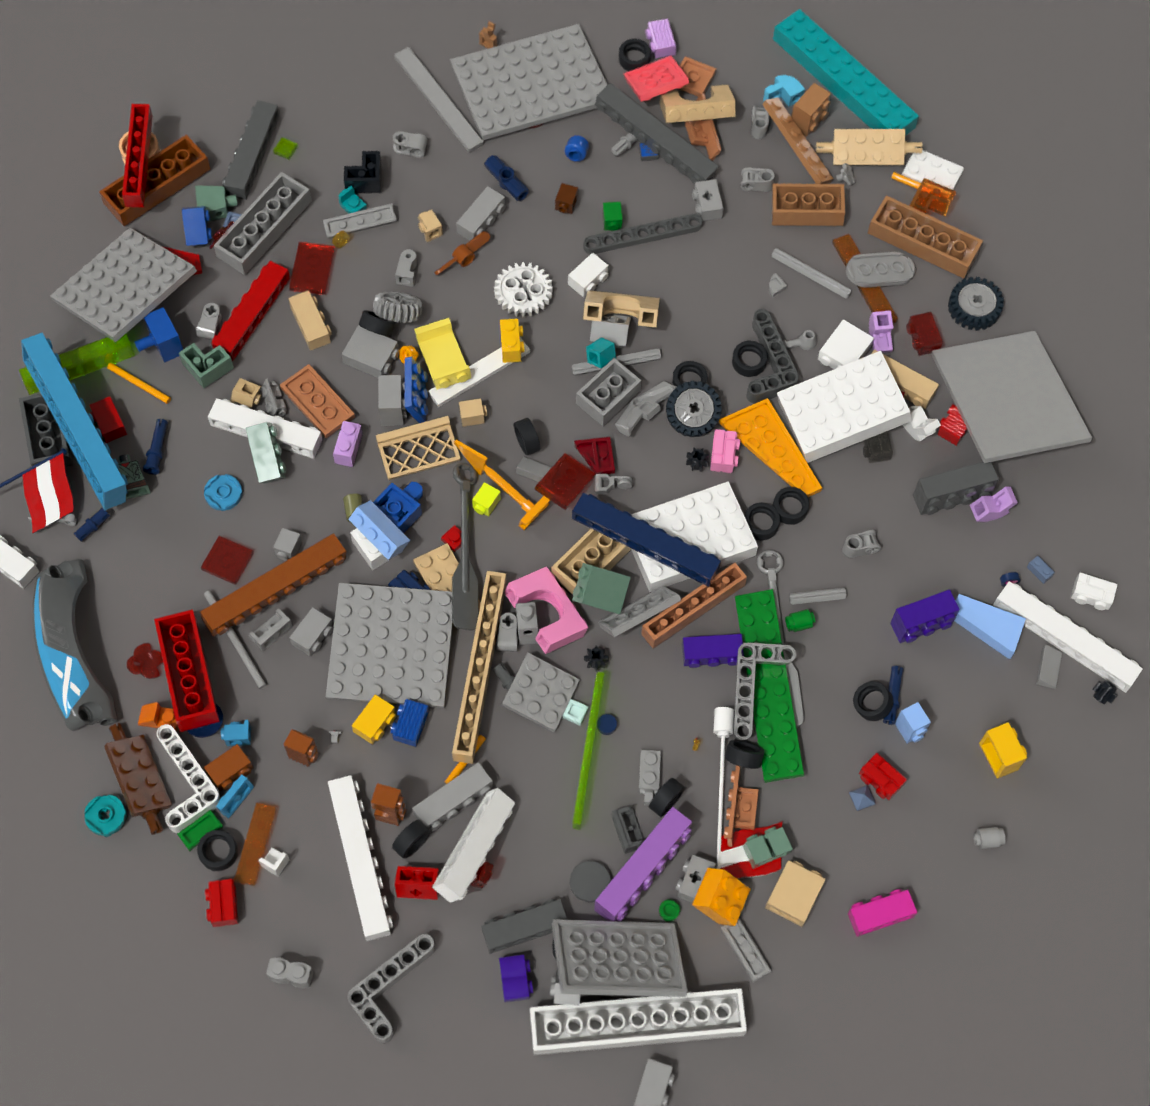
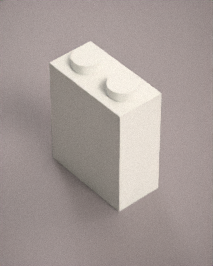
[818,320,874,369]

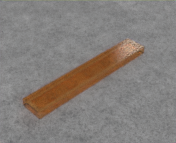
[832,234,898,323]

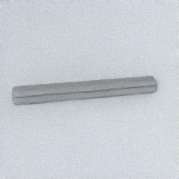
[772,248,851,298]
[572,348,661,375]

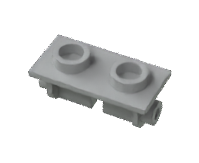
[260,379,287,416]

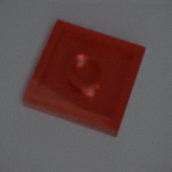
[200,536,254,585]

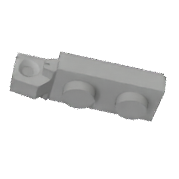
[639,750,661,806]

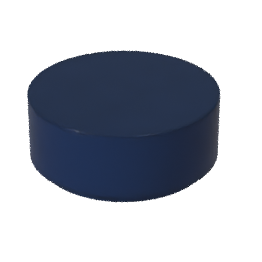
[597,714,617,735]

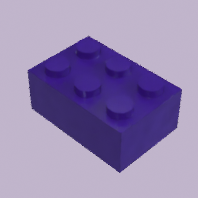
[890,589,960,643]

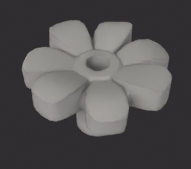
[837,163,855,186]

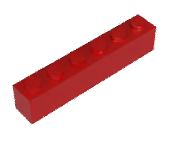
[122,104,153,208]
[211,261,290,362]

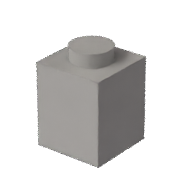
[273,528,302,561]

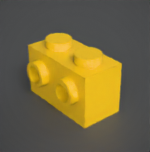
[500,319,524,363]
[352,695,396,745]

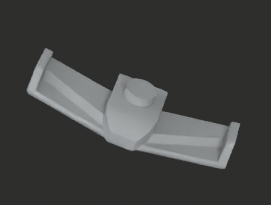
[615,381,677,437]

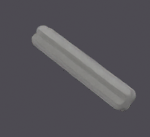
[789,588,847,605]

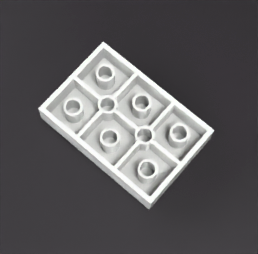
[777,351,911,463]
[631,481,758,593]

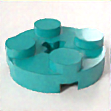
[84,795,127,837]

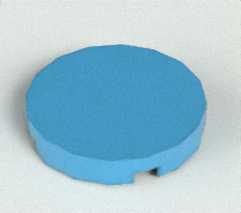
[204,474,243,511]

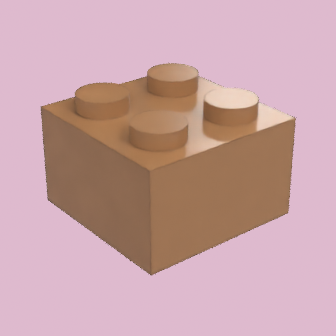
[792,83,831,137]

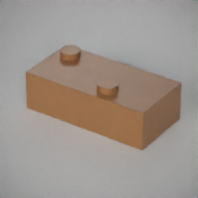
[772,184,845,226]

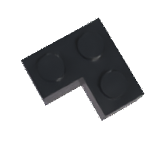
[344,151,381,193]

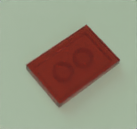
[289,242,335,295]
[535,453,595,510]

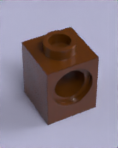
[555,183,578,214]

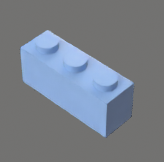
[348,500,410,560]

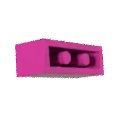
[848,889,917,937]

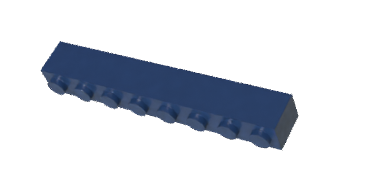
[572,493,721,587]

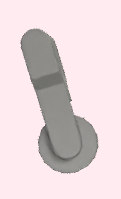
[595,474,632,494]

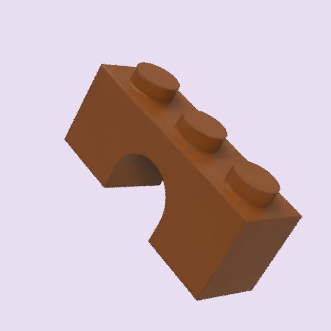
[371,783,407,826]

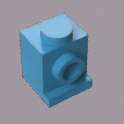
[221,720,251,746]

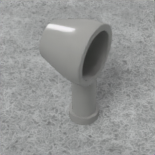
[783,330,817,350]

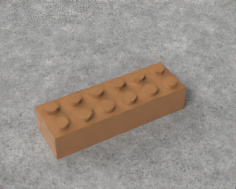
[868,195,983,279]

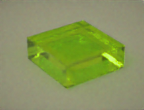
[273,137,298,160]

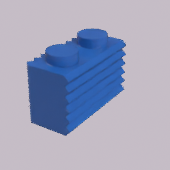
[391,699,429,747]

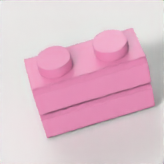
[710,429,740,473]

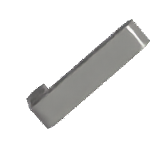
[733,643,796,741]
[348,934,435,1043]

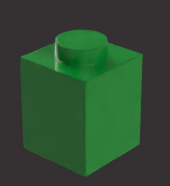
[602,202,622,231]

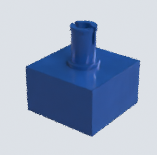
[134,307,183,363]

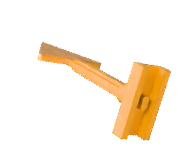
[454,440,551,530]

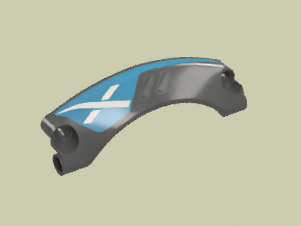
[32,559,118,731]

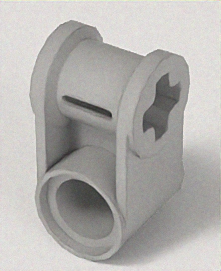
[751,105,770,139]
[393,131,427,157]
[740,167,775,192]
[197,303,222,339]
[842,530,881,558]
[497,612,518,652]

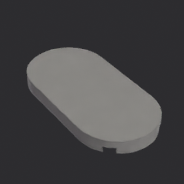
[846,252,915,287]

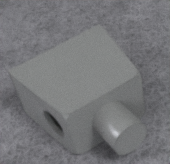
[516,602,538,645]

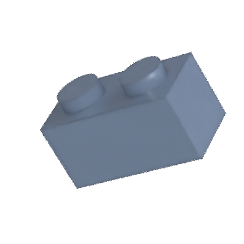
[1027,556,1055,584]

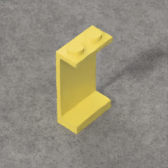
[414,318,471,390]

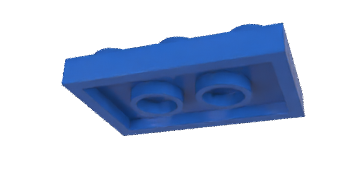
[405,357,428,423]

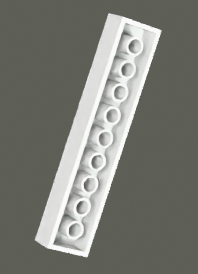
[530,989,747,1055]

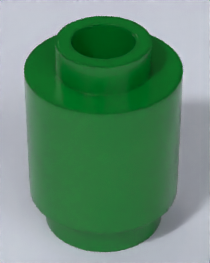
[785,609,815,632]

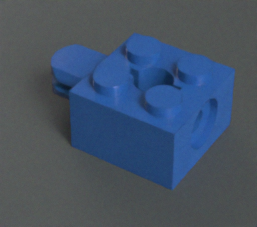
[373,482,423,533]

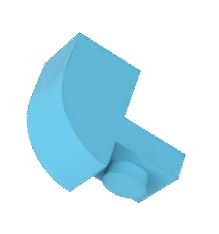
[763,75,805,107]

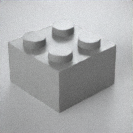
[378,375,407,426]

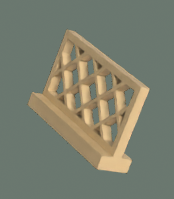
[376,416,461,480]

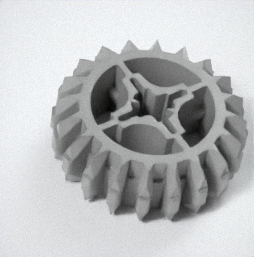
[373,291,422,323]

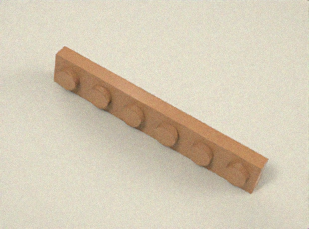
[762,97,833,184]

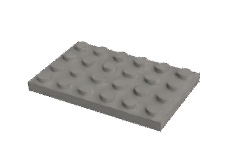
[552,919,688,997]

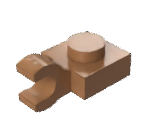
[479,21,497,49]

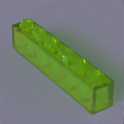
[19,334,135,395]

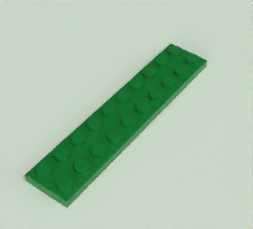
[735,589,805,783]

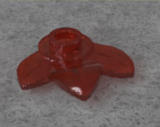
[209,221,234,249]
[127,643,163,679]

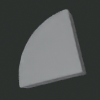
[769,273,787,298]

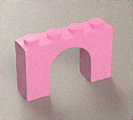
[504,566,588,654]

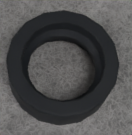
[618,38,651,71]
[359,310,396,336]
[732,340,768,377]
[672,361,708,386]
[513,418,541,455]
[772,487,809,525]
[744,502,780,541]
[853,681,893,721]
[725,740,765,769]
[649,778,685,817]
[392,820,430,859]
[197,830,238,871]

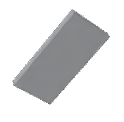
[598,586,681,637]

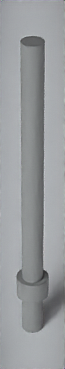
[204,590,266,689]

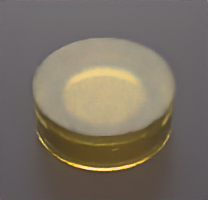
[332,230,350,248]

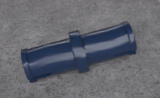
[73,508,110,542]

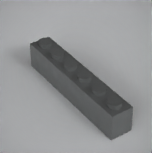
[222,100,279,200]

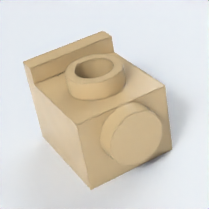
[418,210,443,242]
[231,378,261,408]

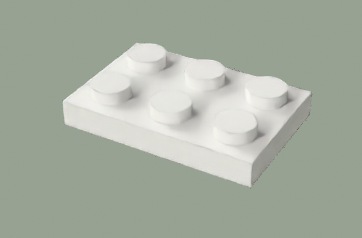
[902,150,964,197]

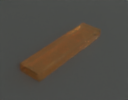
[234,803,277,886]

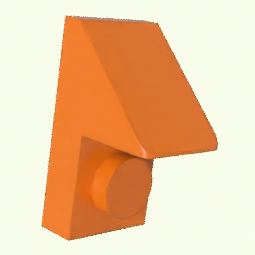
[138,702,178,731]

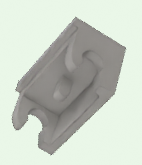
[249,608,293,652]

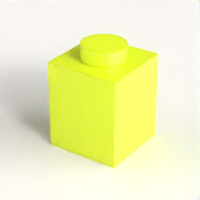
[472,482,501,517]

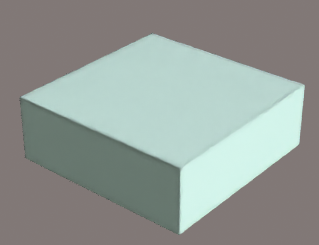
[562,699,589,726]

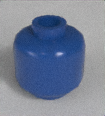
[564,135,589,162]

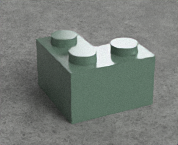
[179,343,234,388]

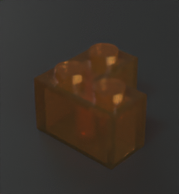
[910,178,957,217]

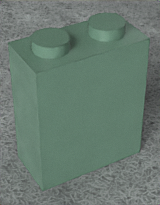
[572,563,631,614]

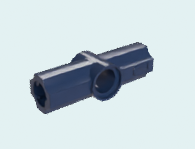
[484,155,529,201]

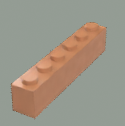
[641,563,747,649]

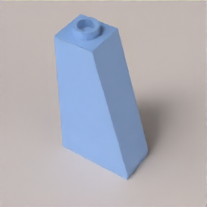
[954,594,1026,659]

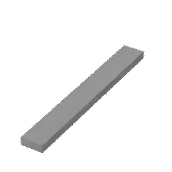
[394,47,483,153]

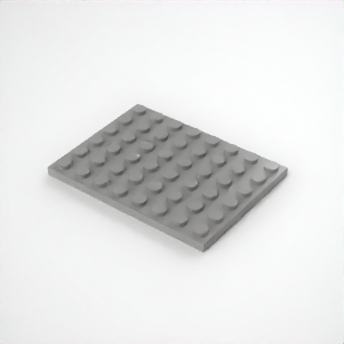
[450,24,607,140]

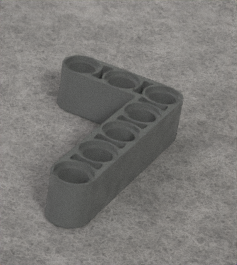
[746,309,799,403]

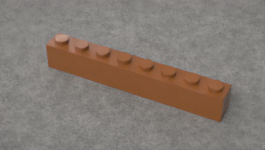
[200,533,346,637]

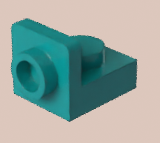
[338,186,367,214]

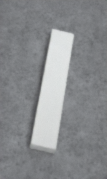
[428,337,530,407]

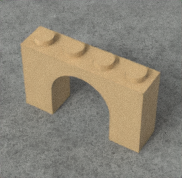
[660,85,735,123]
[583,290,660,327]

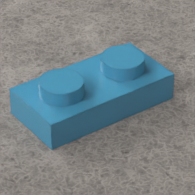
[216,774,254,819]

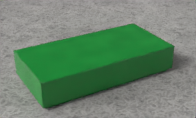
[177,810,223,851]

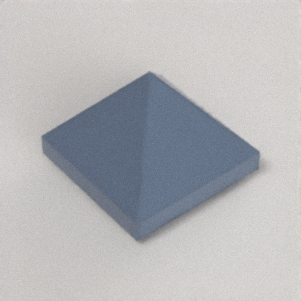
[849,785,876,811]

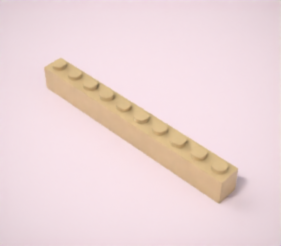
[452,571,507,764]

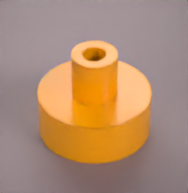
[399,345,419,364]

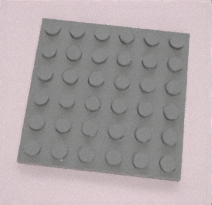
[50,228,197,342]
[326,583,453,708]

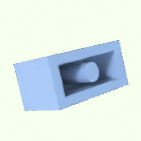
[895,702,931,743]

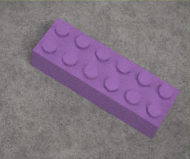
[594,807,692,922]

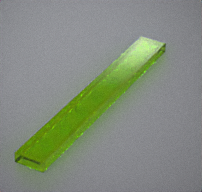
[572,672,604,830]

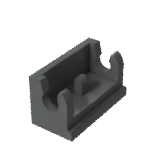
[611,806,644,854]

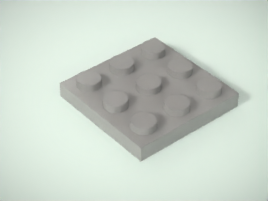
[501,652,579,732]

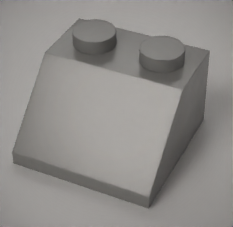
[590,313,631,348]

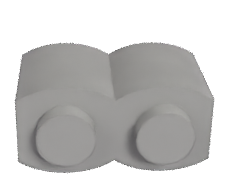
[266,958,313,988]

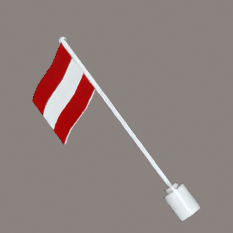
[713,707,782,879]

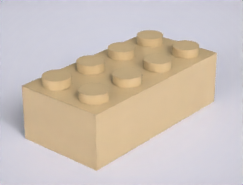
[551,529,631,594]

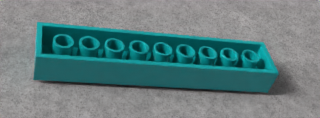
[773,9,919,136]

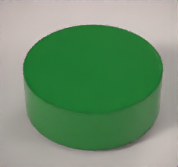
[659,900,680,922]

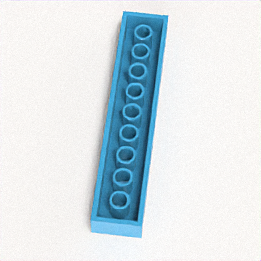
[21,332,128,511]

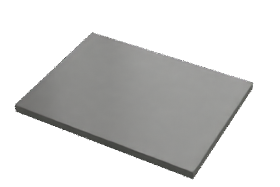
[931,331,1092,463]

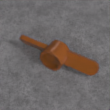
[434,231,490,275]

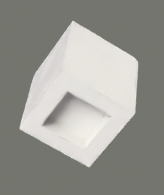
[259,848,290,877]

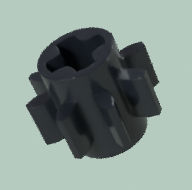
[686,448,709,472]
[584,645,609,672]
[1092,680,1118,704]

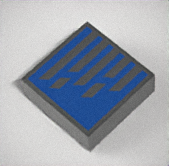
[639,143,658,161]

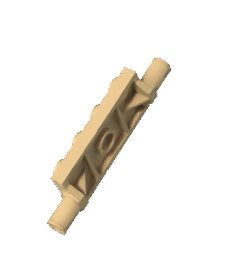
[816,129,922,165]

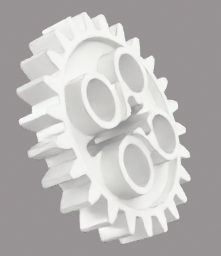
[494,262,553,317]

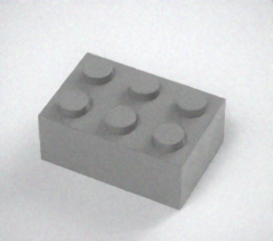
[576,358,641,426]

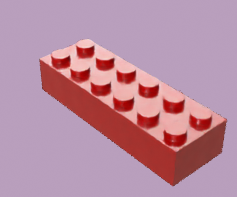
[154,609,220,732]

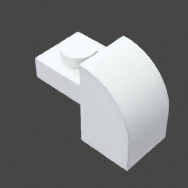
[903,406,941,441]

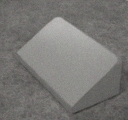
[516,457,558,487]
[1036,645,1062,689]

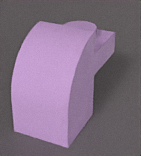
[869,311,893,353]
[970,487,1018,522]

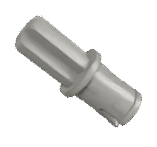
[611,133,637,156]

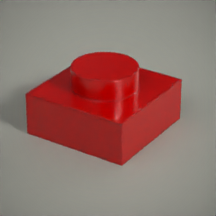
[441,525,461,552]

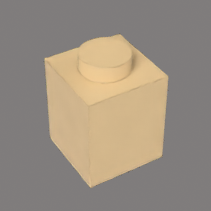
[459,399,487,427]

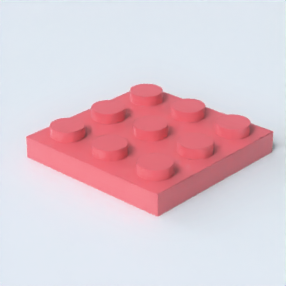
[624,56,689,102]

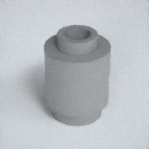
[973,827,1005,849]

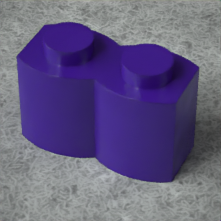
[499,955,533,1002]

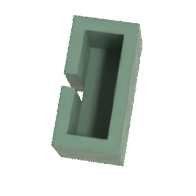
[743,827,793,869]

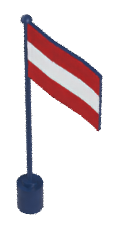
[0,448,74,534]

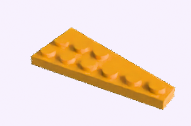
[718,398,822,497]

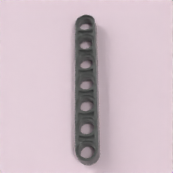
[583,214,702,254]

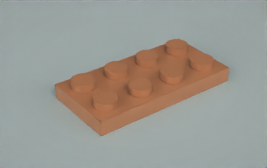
[280,364,355,438]

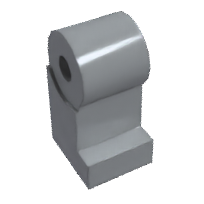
[395,249,417,287]

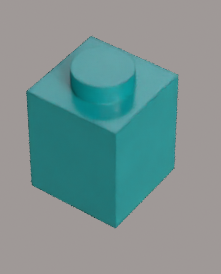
[586,338,616,368]

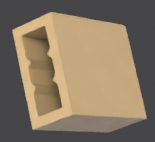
[765,860,825,927]

